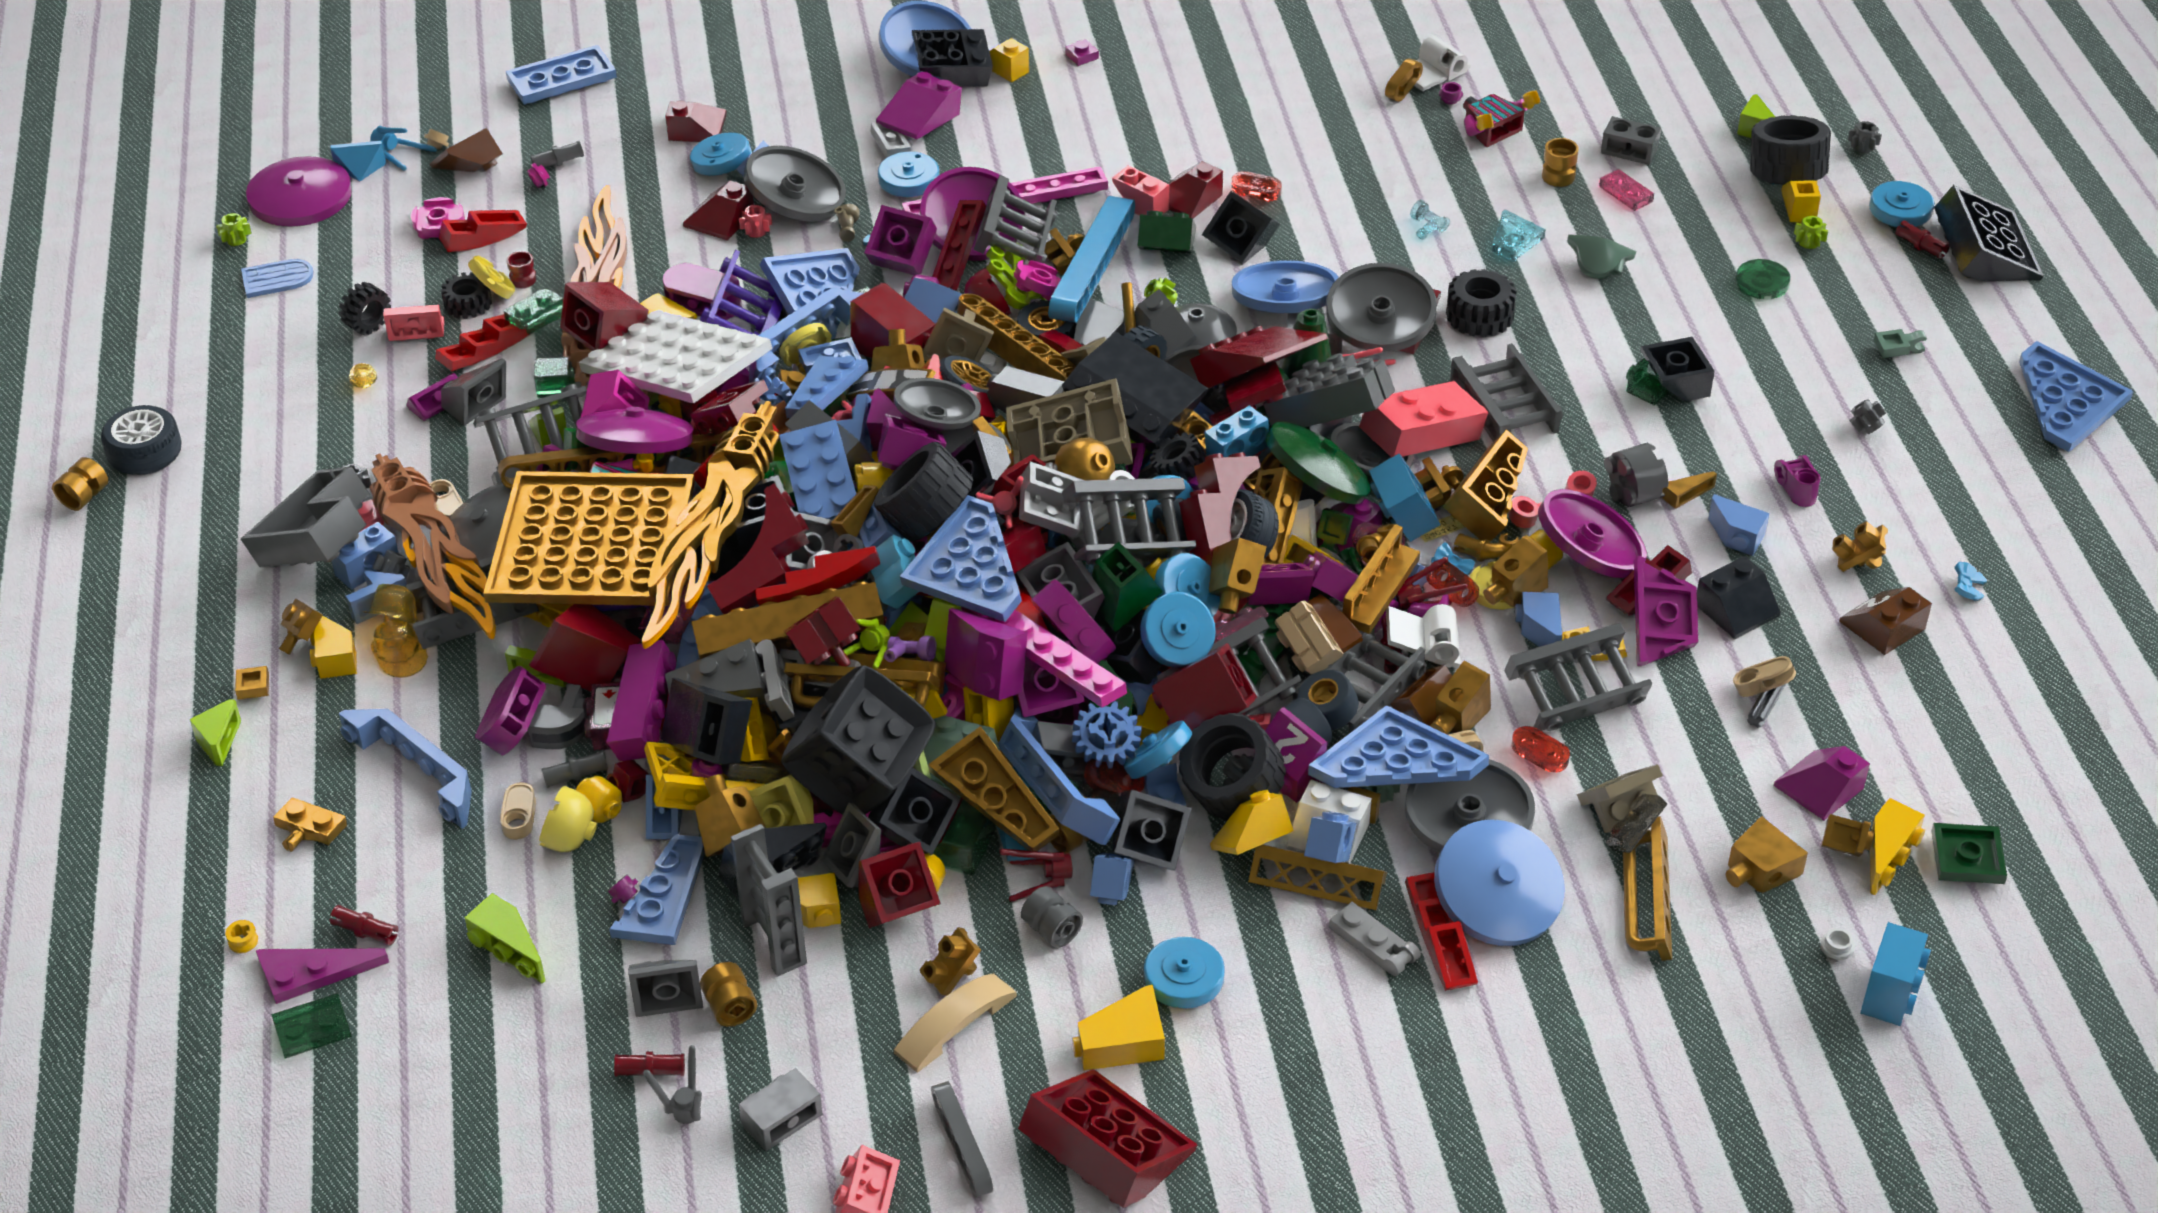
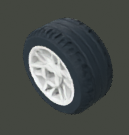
[101,405,182,475]
[1231,489,1279,560]

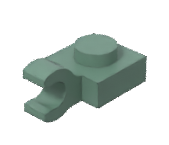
[1874,329,1927,358]

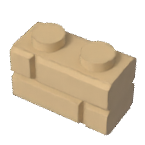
[1275,601,1344,674]

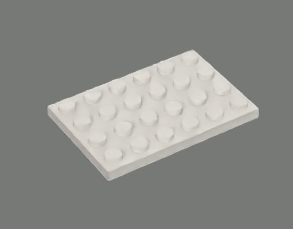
[579,310,773,403]

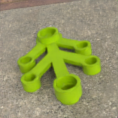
[986,243,1046,310]

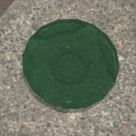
[1736,259,1790,299]

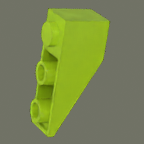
[464,893,546,984]

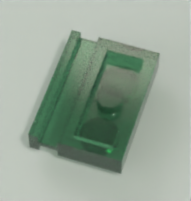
[503,288,563,335]
[271,993,352,1059]

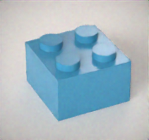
[1369,453,1441,542]
[1860,922,1931,1026]

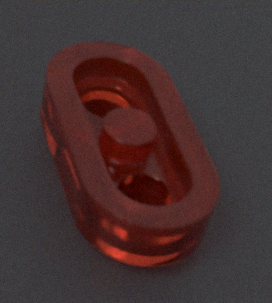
[1231,171,1282,202]
[1426,560,1479,607]
[1511,726,1570,773]
[1084,759,1145,796]

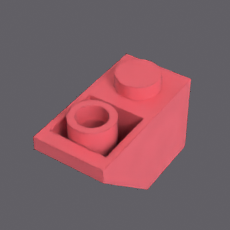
[1112,165,1169,216]

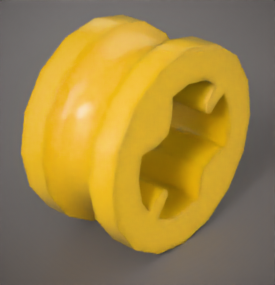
[225,920,258,953]

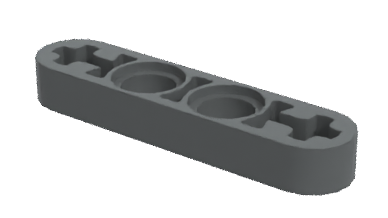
[931,1081,993,1198]

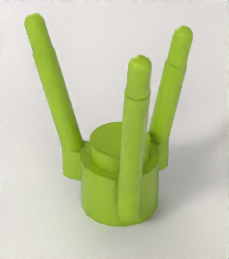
[830,618,890,669]

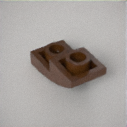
[1307,594,1363,653]

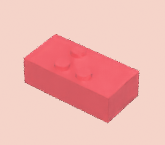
[1359,381,1488,457]

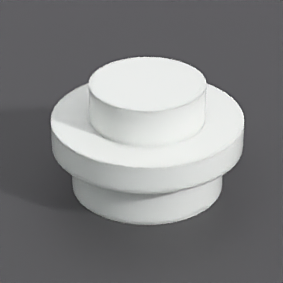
[1820,928,1855,960]

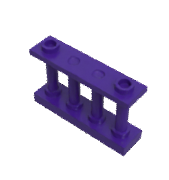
[699,249,783,336]

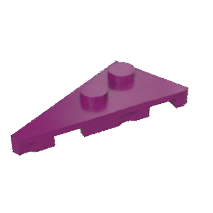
[256,948,389,1004]

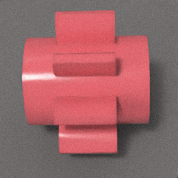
[739,205,772,238]

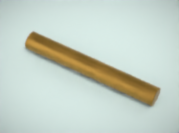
[1121,282,1136,333]

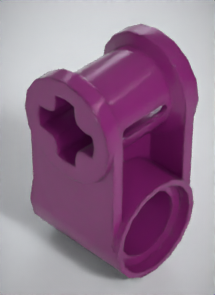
[1774,455,1821,507]

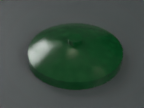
[1266,422,1371,504]

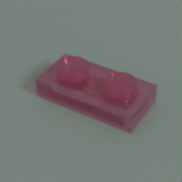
[1599,169,1655,211]
[1214,605,1269,643]

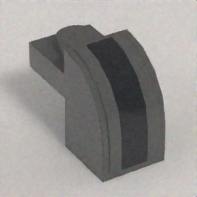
[528,684,588,749]

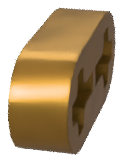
[1385,58,1423,102]

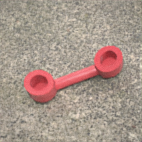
[1508,471,1597,528]

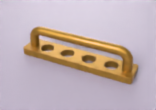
[784,663,940,709]
[1623,816,1672,961]

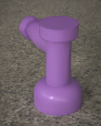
[884,636,937,662]

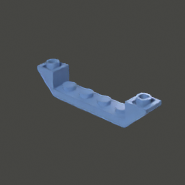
[749,288,864,383]
[998,705,1120,845]
[339,709,472,828]

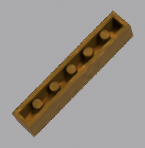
[692,582,884,659]

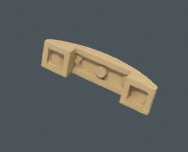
[894,973,1017,1073]

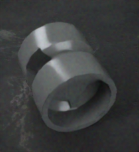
[1021,886,1083,948]

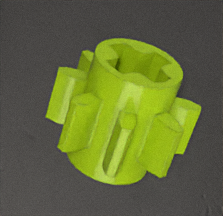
[216,213,252,246]
[1794,216,1828,249]
[1144,278,1178,305]

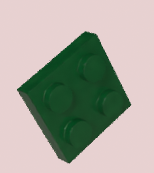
[1931,823,2007,884]

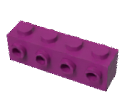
[607,640,676,762]

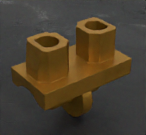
[1044,227,1085,276]
[1414,456,1464,510]
[1832,521,1888,572]
[920,927,981,996]

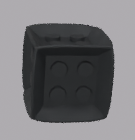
[781,666,936,815]

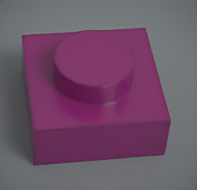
[1065,39,1099,66]

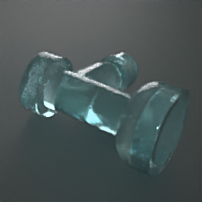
[1410,199,1450,240]

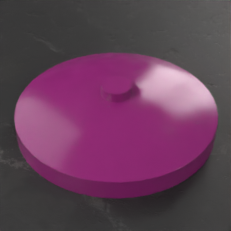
[246,156,352,227]
[920,167,1025,261]
[576,407,693,454]
[1538,489,1647,578]

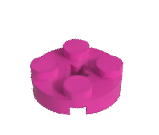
[411,197,465,239]
[1014,260,1061,301]

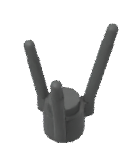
[643,1045,702,1124]

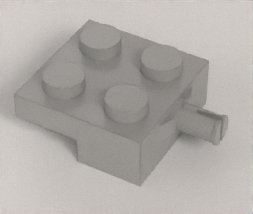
[1019,461,1085,538]

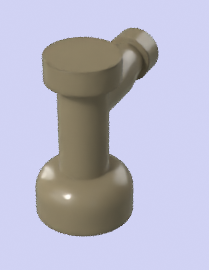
[834,204,860,241]

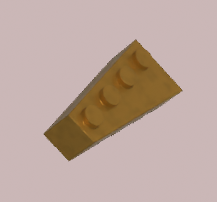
[1443,430,1528,542]
[928,726,1059,851]

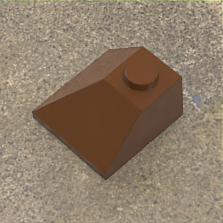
[429,127,503,172]

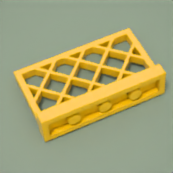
[644,742,775,810]

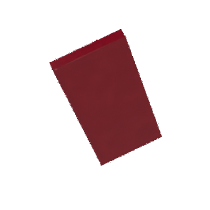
[1224,361,1287,413]

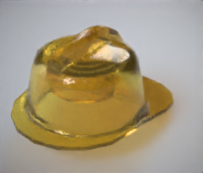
[363,584,422,624]
[371,615,428,678]

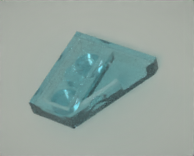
[1492,209,1546,262]

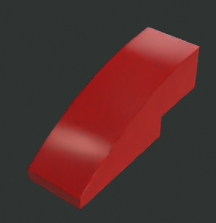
[439,210,527,252]

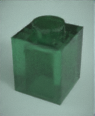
[534,357,576,398]

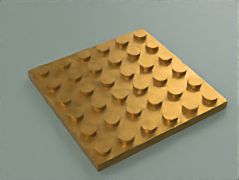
[483,471,695,606]

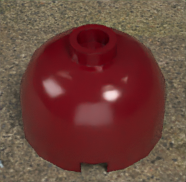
[964,268,1012,317]

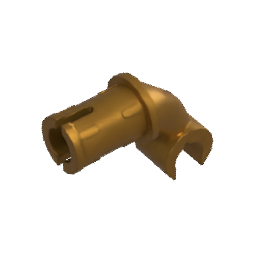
[1356,524,1394,564]
[1454,533,1519,562]

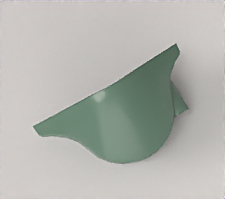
[1567,234,1637,279]

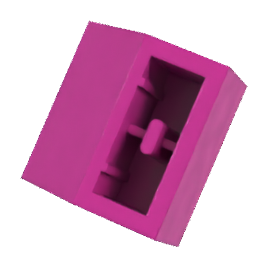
[581,369,650,417]

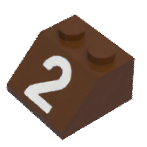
[1839,587,1932,655]

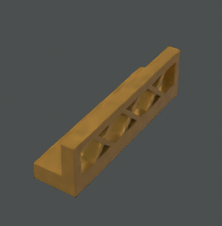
[1254,467,1304,564]
[1342,524,1420,634]
[1248,844,1387,910]

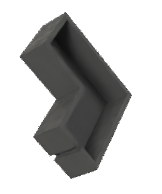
[1263,353,1395,428]
[240,466,370,567]

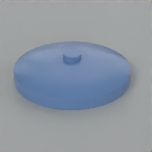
[878,1,972,80]
[1232,261,1339,313]
[1434,820,1565,946]

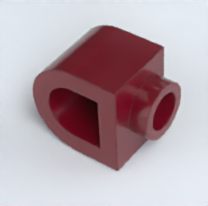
[607,760,650,803]

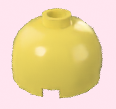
[539,786,598,853]

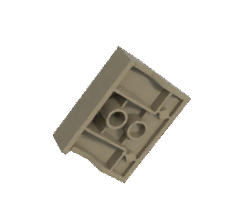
[1006,378,1133,468]

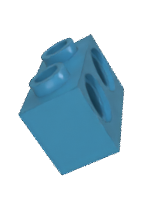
[1204,405,1269,457]

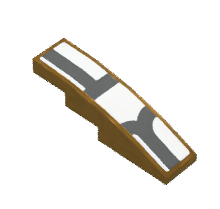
[846,368,936,403]

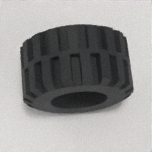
[1446,269,1517,337]

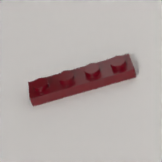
[932,200,987,291]

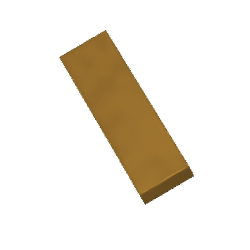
[1662,471,1717,509]
[830,485,879,537]

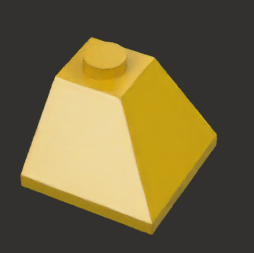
[1210,790,1294,855]

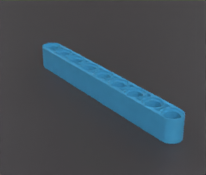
[1048,196,1135,323]

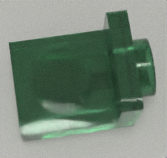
[1626,358,1670,406]

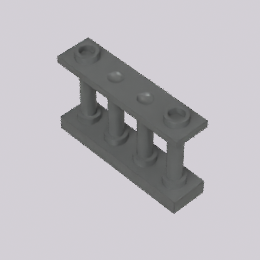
[974,175,1058,263]
[1450,343,1563,442]
[473,384,587,485]
[1062,478,1196,564]
[406,556,539,650]
[1153,617,1301,715]
[1504,623,1652,733]
[1293,626,1427,734]
[731,824,807,977]

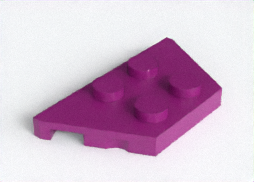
[1634,556,1699,666]

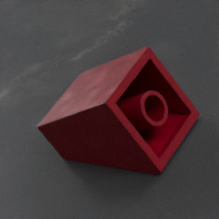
[560,282,649,351]
[850,283,935,358]
[529,604,641,693]
[1152,643,1257,731]

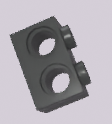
[1601,116,1661,165]

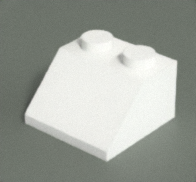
[1287,780,1372,863]

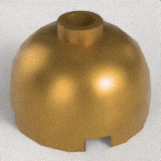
[1055,437,1115,481]

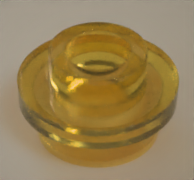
[349,363,377,388]

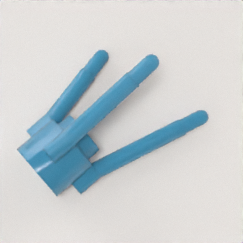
[370,125,437,171]

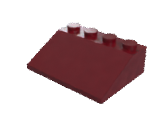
[1189,326,1328,389]
[1018,1069,1198,1208]

